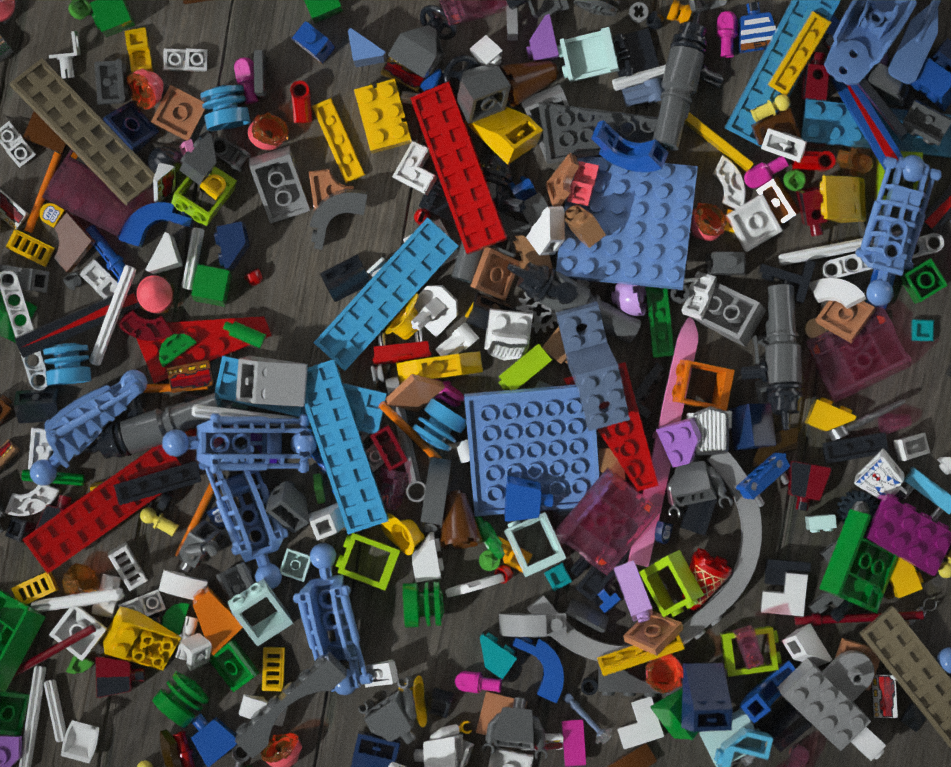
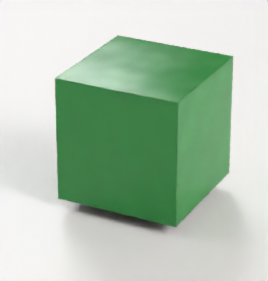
[90,0,136,38]
[304,0,343,24]
[898,258,948,304]
[191,265,232,307]

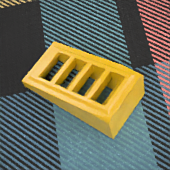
[6,229,55,267]
[11,572,59,604]
[262,647,285,691]

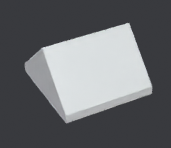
[145,232,183,275]
[49,606,107,661]

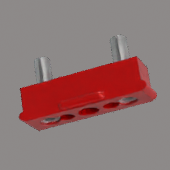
[373,329,432,365]

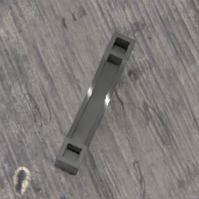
[235,652,347,759]
[598,664,727,697]

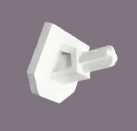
[411,285,458,337]

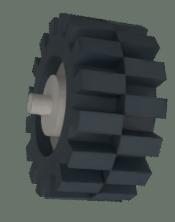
[837,490,878,524]

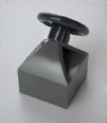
[388,5,457,78]
[444,55,511,124]

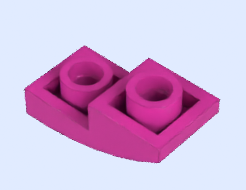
[562,720,586,767]

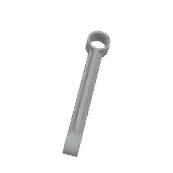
[385,376,426,502]

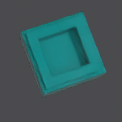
[911,319,934,342]
[544,563,572,591]

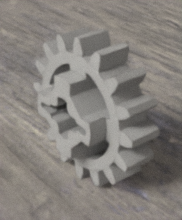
[516,292,558,333]

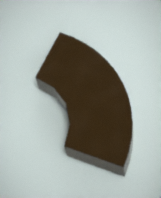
[752,428,798,467]
[160,729,183,767]

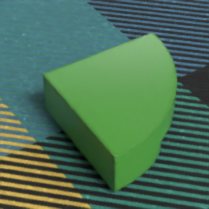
[313,473,326,504]
[66,655,95,674]

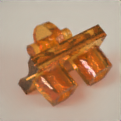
[836,147,873,176]

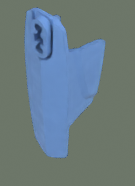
[824,0,916,85]

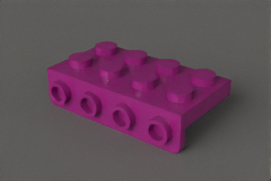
[864,493,951,576]

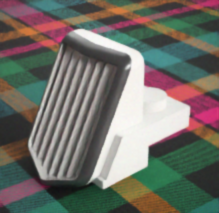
[484,309,533,360]
[687,407,732,455]

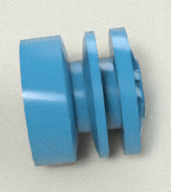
[200,85,251,131]
[43,343,92,386]
[412,398,467,452]

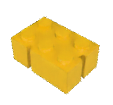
[354,79,412,154]

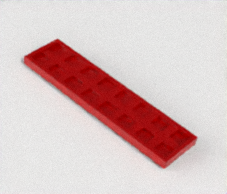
[410,81,507,255]
[22,445,181,574]

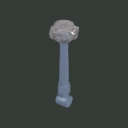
[563,692,612,745]

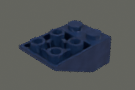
[681,663,732,732]

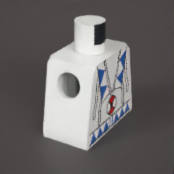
[854,449,908,501]

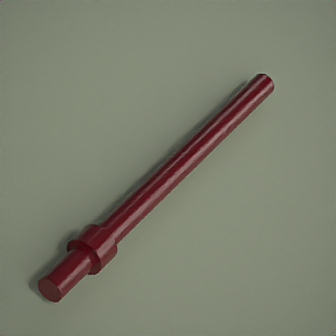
[795,611,924,626]
[11,624,96,681]

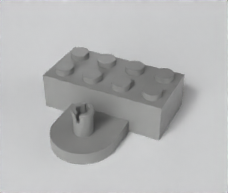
[777,650,874,751]

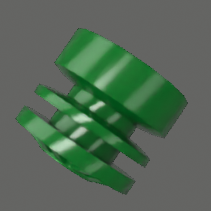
[403,581,444,628]
[152,671,209,728]

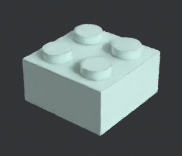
[805,514,837,533]
[280,548,311,582]

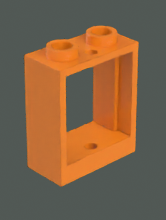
[672,360,735,411]

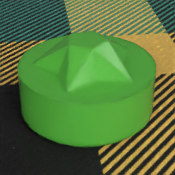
[68,0,91,20]
[783,169,806,191]
[479,550,500,571]

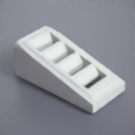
[108,542,148,591]

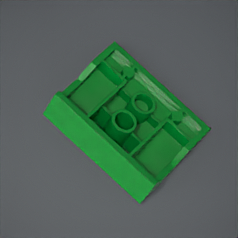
[819,509,898,613]
[0,589,45,692]

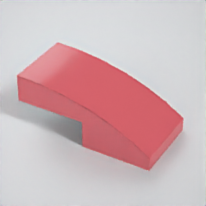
[567,161,600,206]

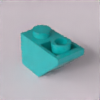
[480,632,517,679]

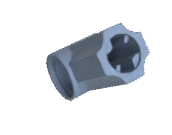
[622,77,664,108]

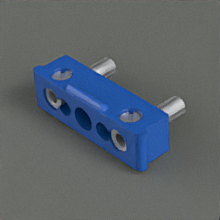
[736,453,790,507]

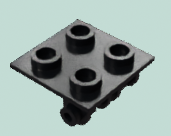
[613,28,659,78]
[419,171,456,224]

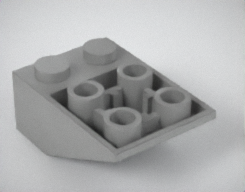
[236,356,308,407]

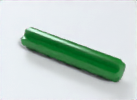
[21,469,85,486]

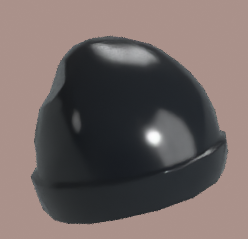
[147,146,183,180]

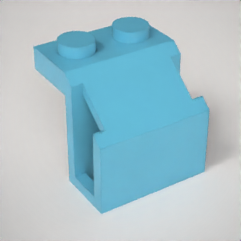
[714,727,773,767]

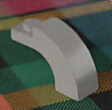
[499,613,567,637]

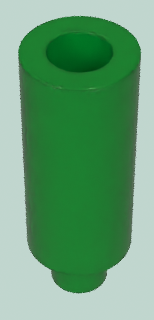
[223,321,266,348]

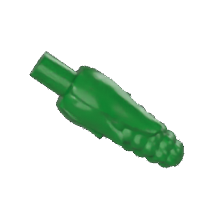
[474,516,505,559]

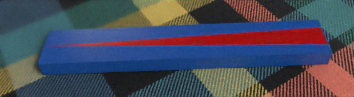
[824,62,904,170]

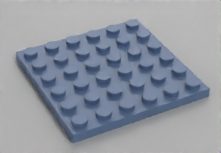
[556,156,698,290]
[464,385,601,516]

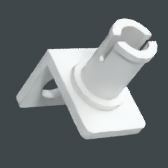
[49,31,80,78]

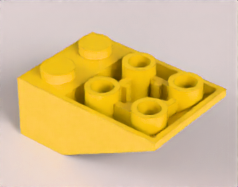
[465,107,543,164]
[820,176,866,223]
[102,606,181,671]

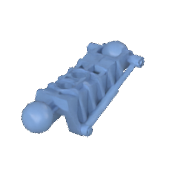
[855,155,942,306]
[30,370,147,486]
[162,414,317,473]
[198,443,289,589]
[293,543,373,695]

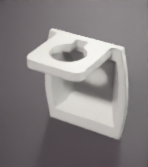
[61,720,99,763]

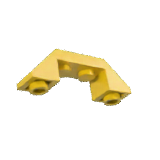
[396,351,483,384]

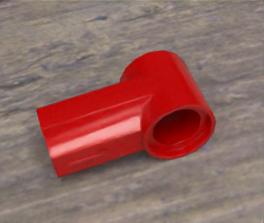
[290,80,312,123]
[791,151,836,172]

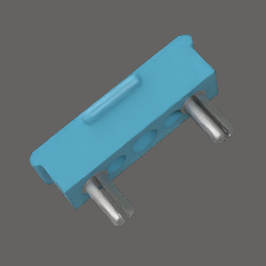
[904,467,951,521]

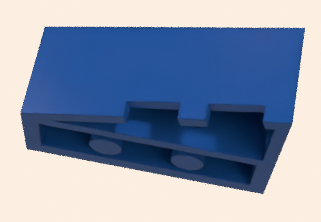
[910,57,951,111]

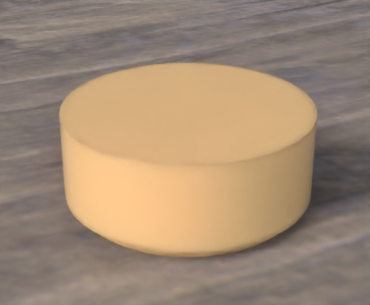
[804,318,827,340]

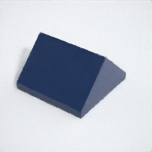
[103,101,159,154]
[729,404,776,451]

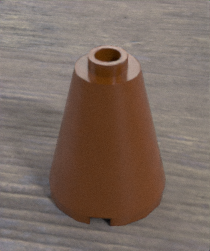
[499,60,559,106]
[440,490,483,549]

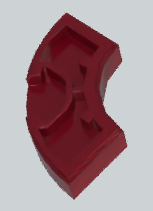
[116,311,175,341]

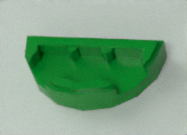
[159,334,197,368]
[162,602,190,635]

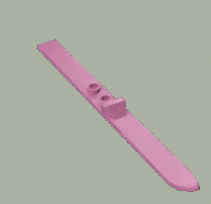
[628,317,698,567]

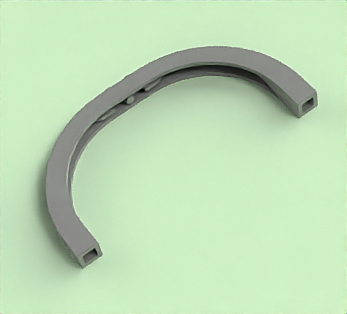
[527,452,762,661]

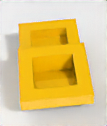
[124,27,153,75]

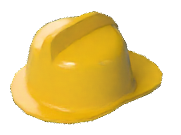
[385,293,419,340]
[380,513,425,555]
[399,676,427,727]

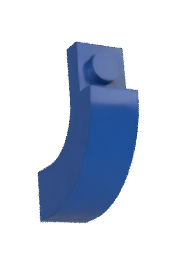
[591,120,669,172]
[119,202,195,248]
[512,637,564,703]
[740,660,796,723]

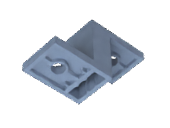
[556,301,630,431]

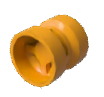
[667,0,692,24]

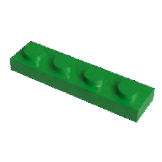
[645,286,674,358]

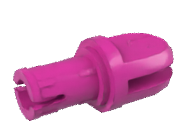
[717,11,738,58]
[234,57,258,104]
[744,156,789,189]
[434,378,464,407]
[455,671,502,694]

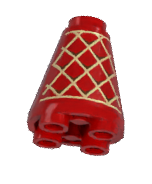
[683,548,732,610]

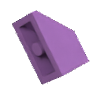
[526,14,559,62]

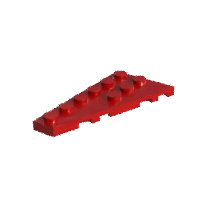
[136,316,272,384]
[564,362,659,491]

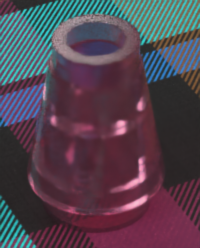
[878,413,911,434]

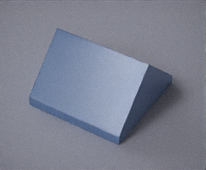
[348,28,387,67]

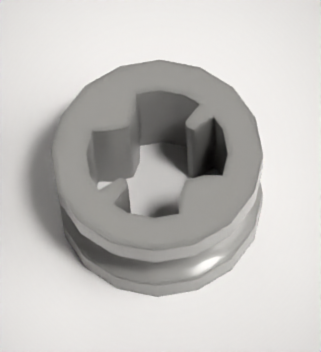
[629,2,648,23]
[371,364,385,384]

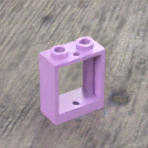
[614,560,653,623]

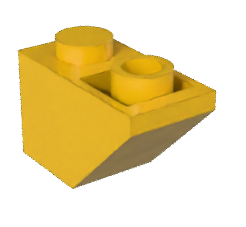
[805,397,856,431]
[889,557,924,598]

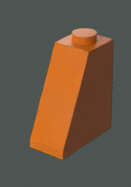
[192,586,243,656]

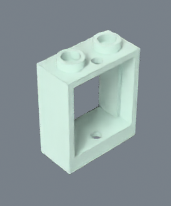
[504,512,566,577]
[228,579,293,646]

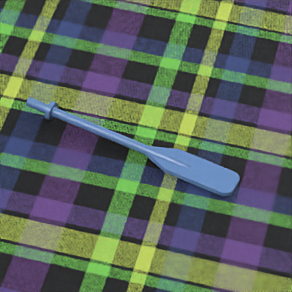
[888,0,941,84]

